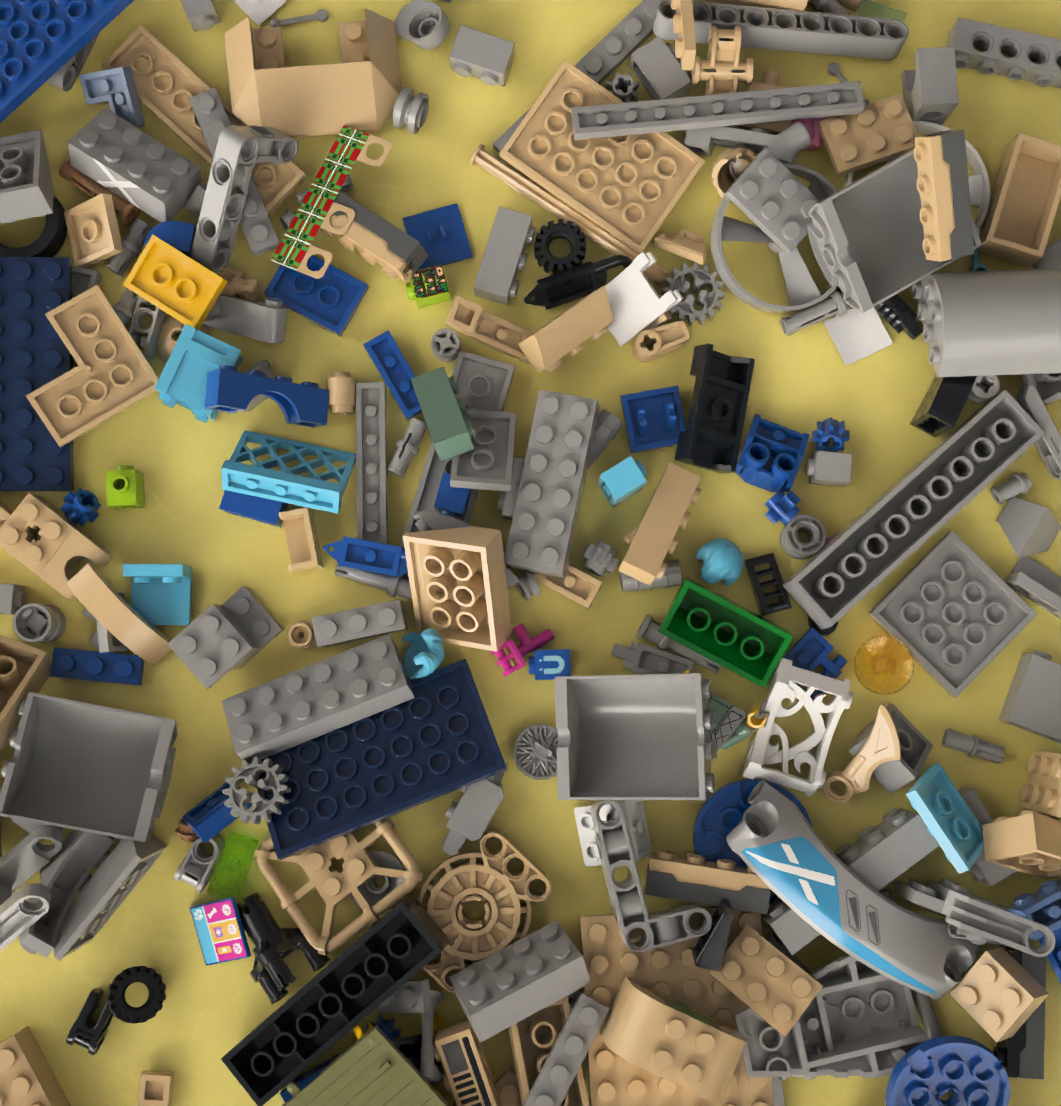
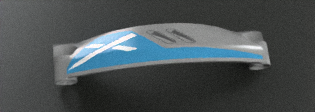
[726,780,980,1000]

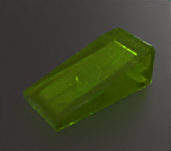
[207,832,259,901]

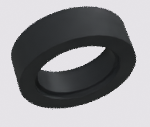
[0,196,68,257]

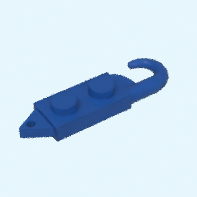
[323,536,408,577]

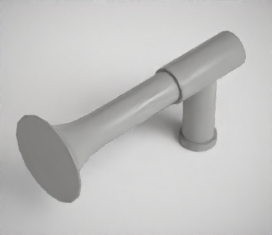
[420,990,444,1084]

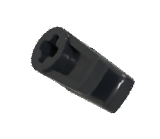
[66,988,114,1055]

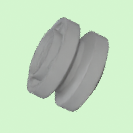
[393,87,429,134]
[780,514,826,560]

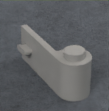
[202,294,288,343]

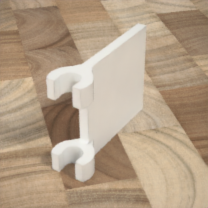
[605,251,683,347]

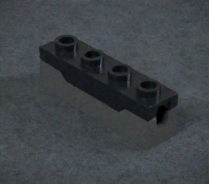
[993,946,1046,1079]

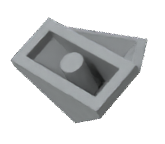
[995,497,1061,558]

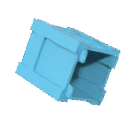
[154,324,243,423]

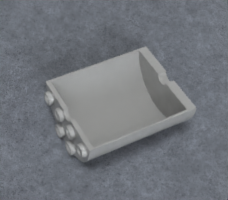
[807,149,982,313]
[911,269,1061,377]
[555,673,717,800]
[0,692,178,842]

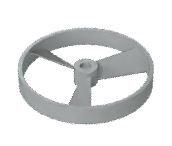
[710,163,838,313]

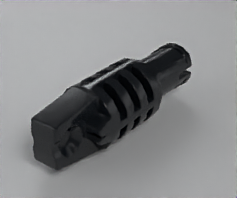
[874,294,923,340]

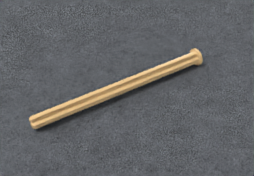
[470,144,668,285]

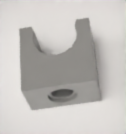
[901,47,959,125]

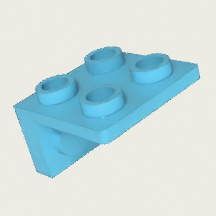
[123,564,192,625]

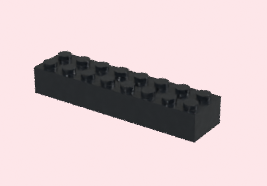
[221,893,450,1106]

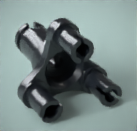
[237,892,331,1004]

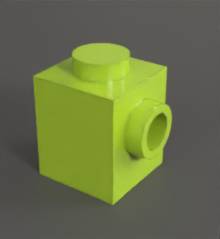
[106,465,145,510]

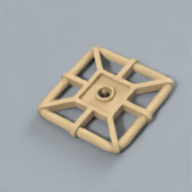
[254,818,422,955]

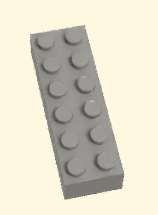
[504,390,600,578]
[222,634,415,764]
[761,808,940,955]

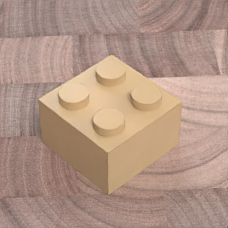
[950,947,1050,1043]

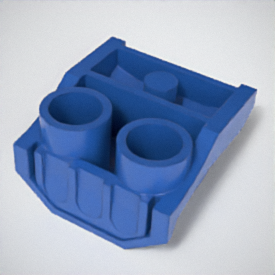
[735,414,810,492]

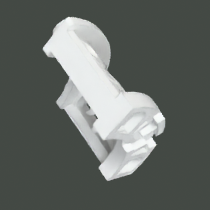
[742,658,853,797]

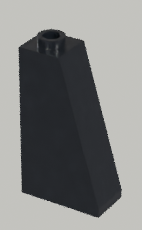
[910,376,977,438]

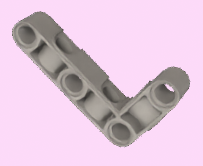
[191,125,298,274]
[591,800,712,952]

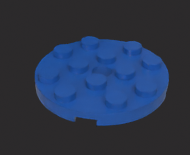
[693,779,812,899]
[885,1036,1010,1106]

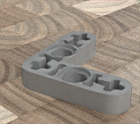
[128,295,221,362]

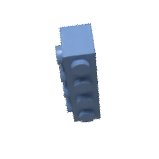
[1005,879,1061,940]

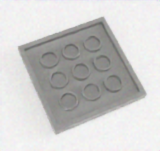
[868,531,1037,697]

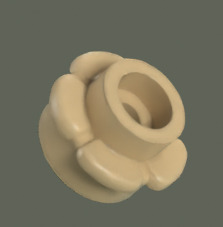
[287,620,315,650]

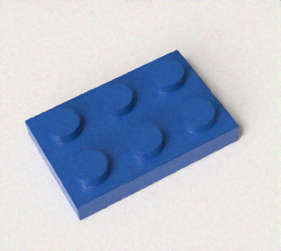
[264,255,369,337]

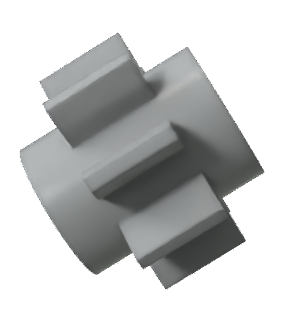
[605,72,639,103]
[582,541,619,577]

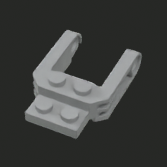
[1016,373,1061,480]
[0,826,63,951]
[894,878,1056,957]

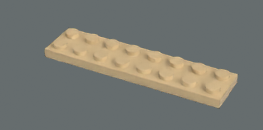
[101,25,307,217]

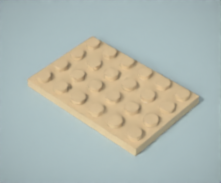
[499,60,705,254]

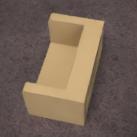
[279,507,323,573]

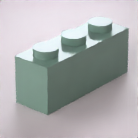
[411,366,476,461]

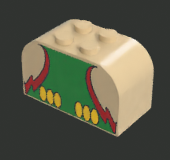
[600,976,747,1102]

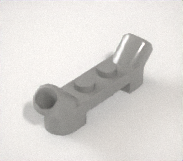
[683,122,811,164]

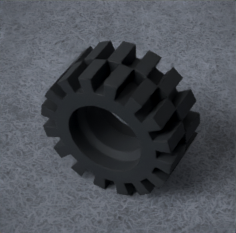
[534,219,586,275]
[107,966,166,1024]

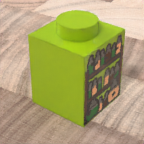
[406,265,451,308]

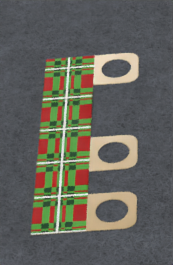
[271,125,392,279]

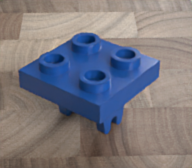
[620,386,686,454]

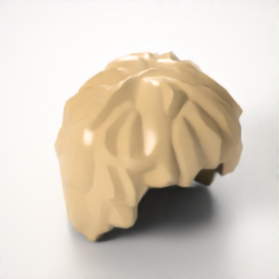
[711,147,756,202]

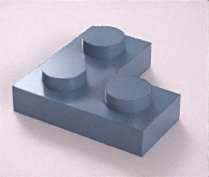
[79,66,145,127]

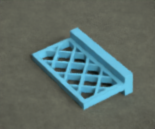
[221,430,356,514]

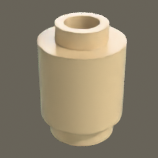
[327,372,356,415]

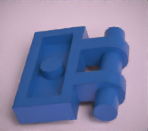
[773,627,847,699]

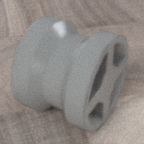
[431,328,461,362]

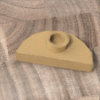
[654,230,707,265]

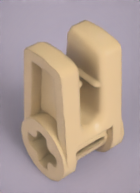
[632,321,690,363]

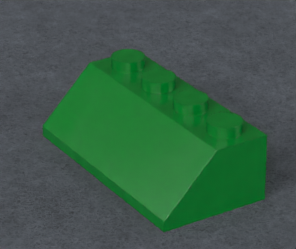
[658,576,793,688]

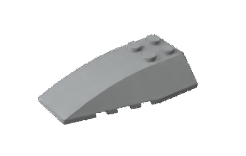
[734,955,928,1078]

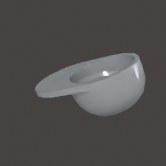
[395,0,450,50]

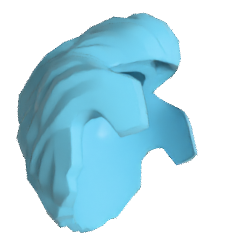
[696,538,744,586]
[402,628,445,679]

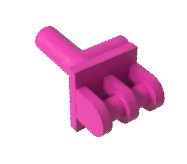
[490,623,555,677]

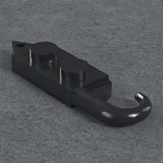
[524,255,632,310]

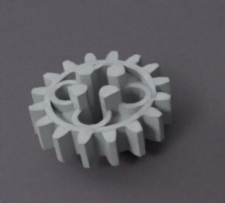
[661,262,725,326]
[222,757,291,825]

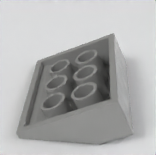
[0,129,54,224]
[54,834,167,961]

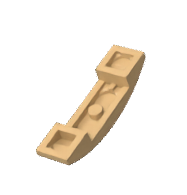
[445,295,532,364]
[66,562,172,666]

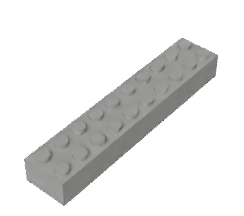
[782,389,1045,629]

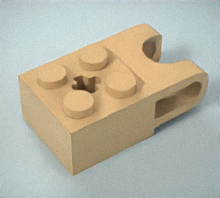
[0,493,113,601]

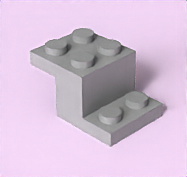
[168,586,284,689]

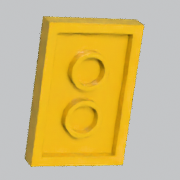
[123,234,228,330]

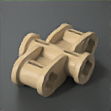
[691,25,753,95]

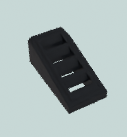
[744,553,792,616]
[692,899,734,971]

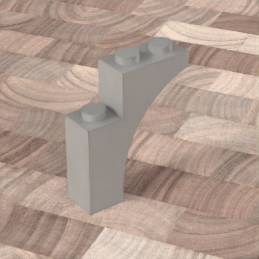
[19,830,115,958]

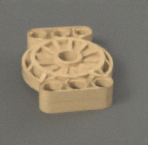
[418,829,551,993]

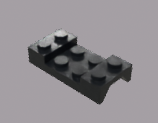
[675,343,755,474]

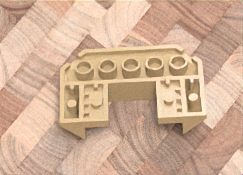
[224,8,402,138]

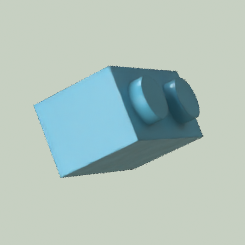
[597,456,648,507]

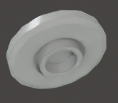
[513,724,558,780]

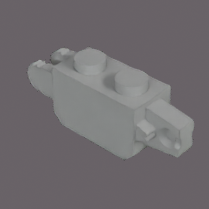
[442,762,508,855]

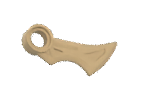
[823,703,901,803]

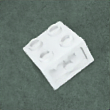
[574,800,653,867]

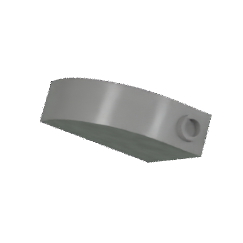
[999,650,1061,744]

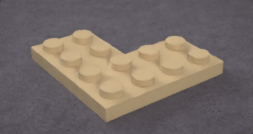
[26,285,159,447]

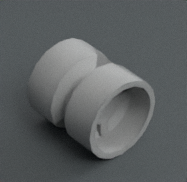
[13,603,66,643]

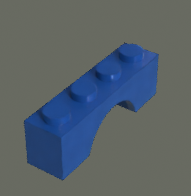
[205,365,329,428]

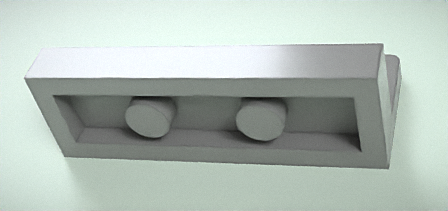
[1005,556,1061,620]

